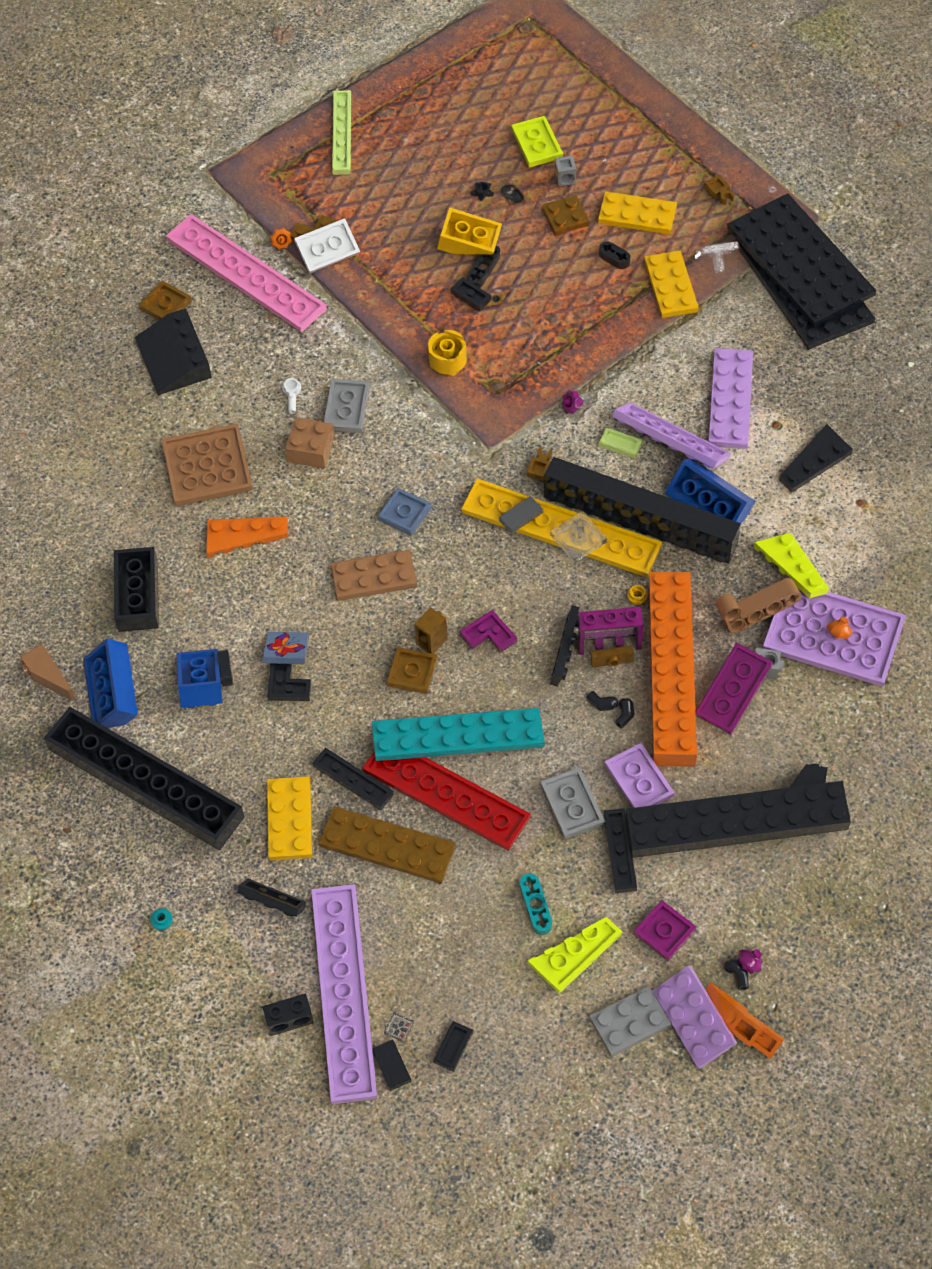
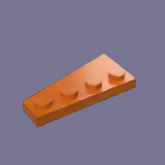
[207,516,288,558]

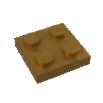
[542,195,590,236]
[139,280,192,320]
[387,647,438,694]

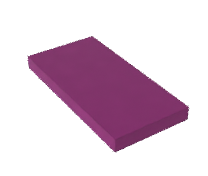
[695,642,773,735]

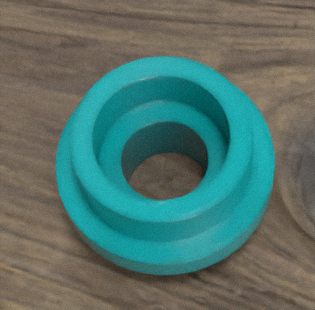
[150,908,173,930]

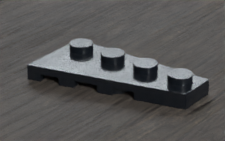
[779,424,853,493]

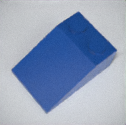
[177,649,223,708]

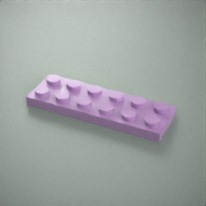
[708,348,753,449]
[612,402,731,468]

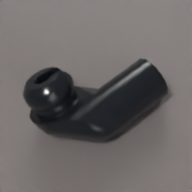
[586,691,618,711]
[615,698,635,729]
[724,959,749,990]

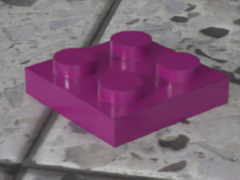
[633,900,696,961]

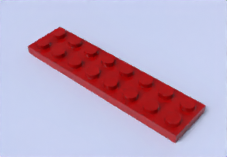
[362,751,531,851]

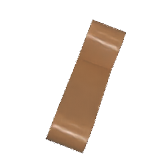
[716,578,802,633]

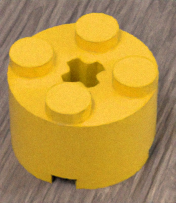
[428,330,467,376]

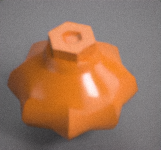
[270,227,292,250]
[827,617,852,640]

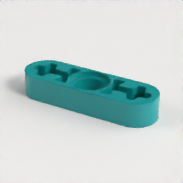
[520,873,552,935]

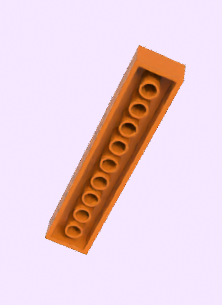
[648,572,697,766]

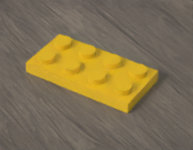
[598,191,677,235]
[644,250,699,318]
[267,776,313,861]

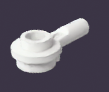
[282,378,301,414]

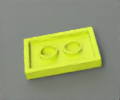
[511,116,563,168]

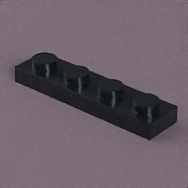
[550,605,580,687]
[313,747,394,810]
[603,808,637,893]

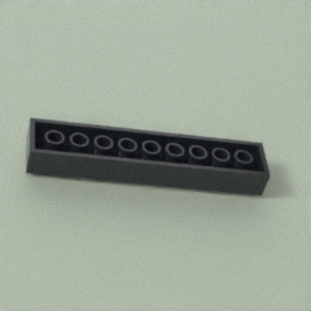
[544,457,741,564]
[44,706,245,851]
[626,781,851,858]

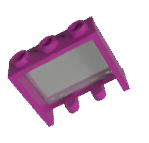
[577,607,643,655]

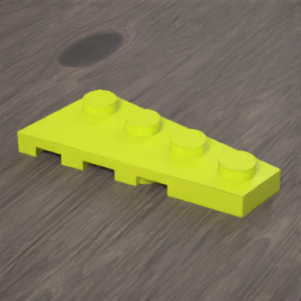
[754,533,829,599]
[528,917,622,994]

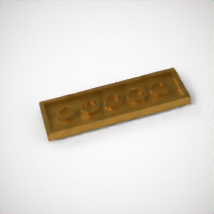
[319,806,456,884]

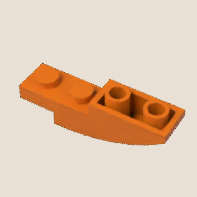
[705,982,784,1059]

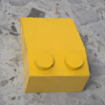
[437,207,502,254]

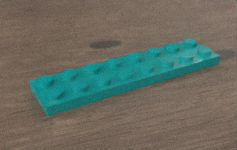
[372,708,545,761]

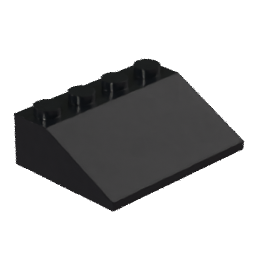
[135,308,212,395]

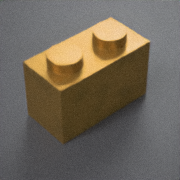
[414,607,448,654]

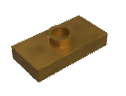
[591,645,634,668]

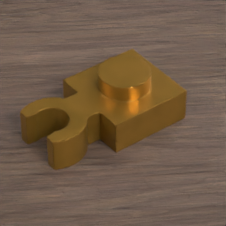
[704,175,735,205]
[527,447,552,481]

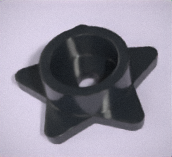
[470,182,494,201]

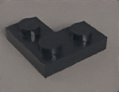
[267,663,311,701]

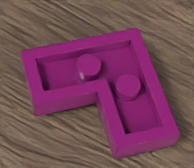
[460,610,517,652]

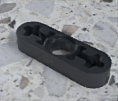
[467,245,500,288]

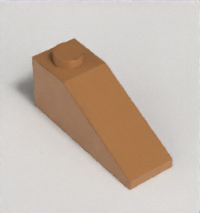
[20,644,75,701]

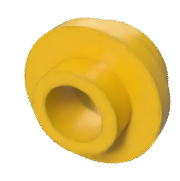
[627,585,648,605]

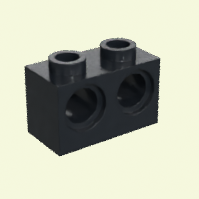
[262,993,314,1036]

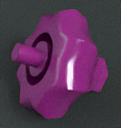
[562,390,583,414]
[737,948,763,974]

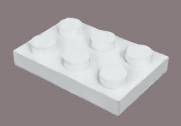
[294,218,360,274]

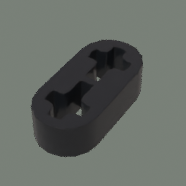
[599,241,631,269]
[218,649,233,687]

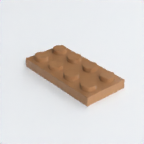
[331,550,417,601]

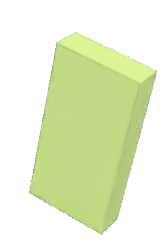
[599,427,642,458]

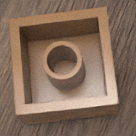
[285,417,335,468]

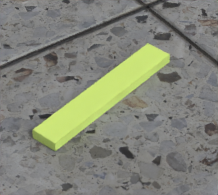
[332,90,351,175]

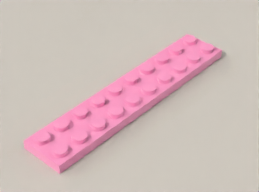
[166,214,327,332]

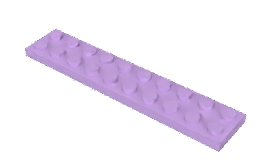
[311,884,377,1104]

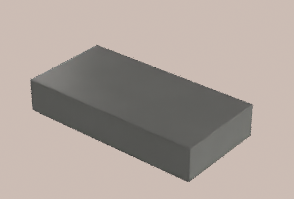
[499,496,543,534]

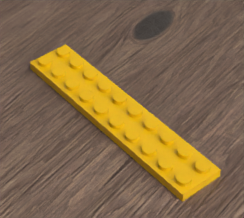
[461,478,662,578]

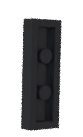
[237,878,306,917]

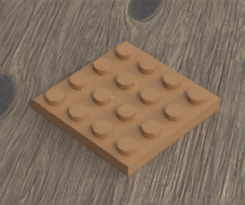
[162,423,253,506]

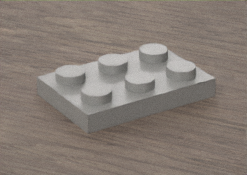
[324,379,370,433]
[540,768,605,839]
[589,986,671,1057]

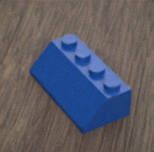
[665,459,756,523]
[83,639,138,728]

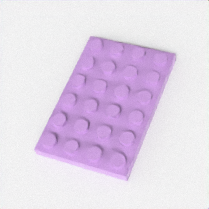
[763,589,906,687]

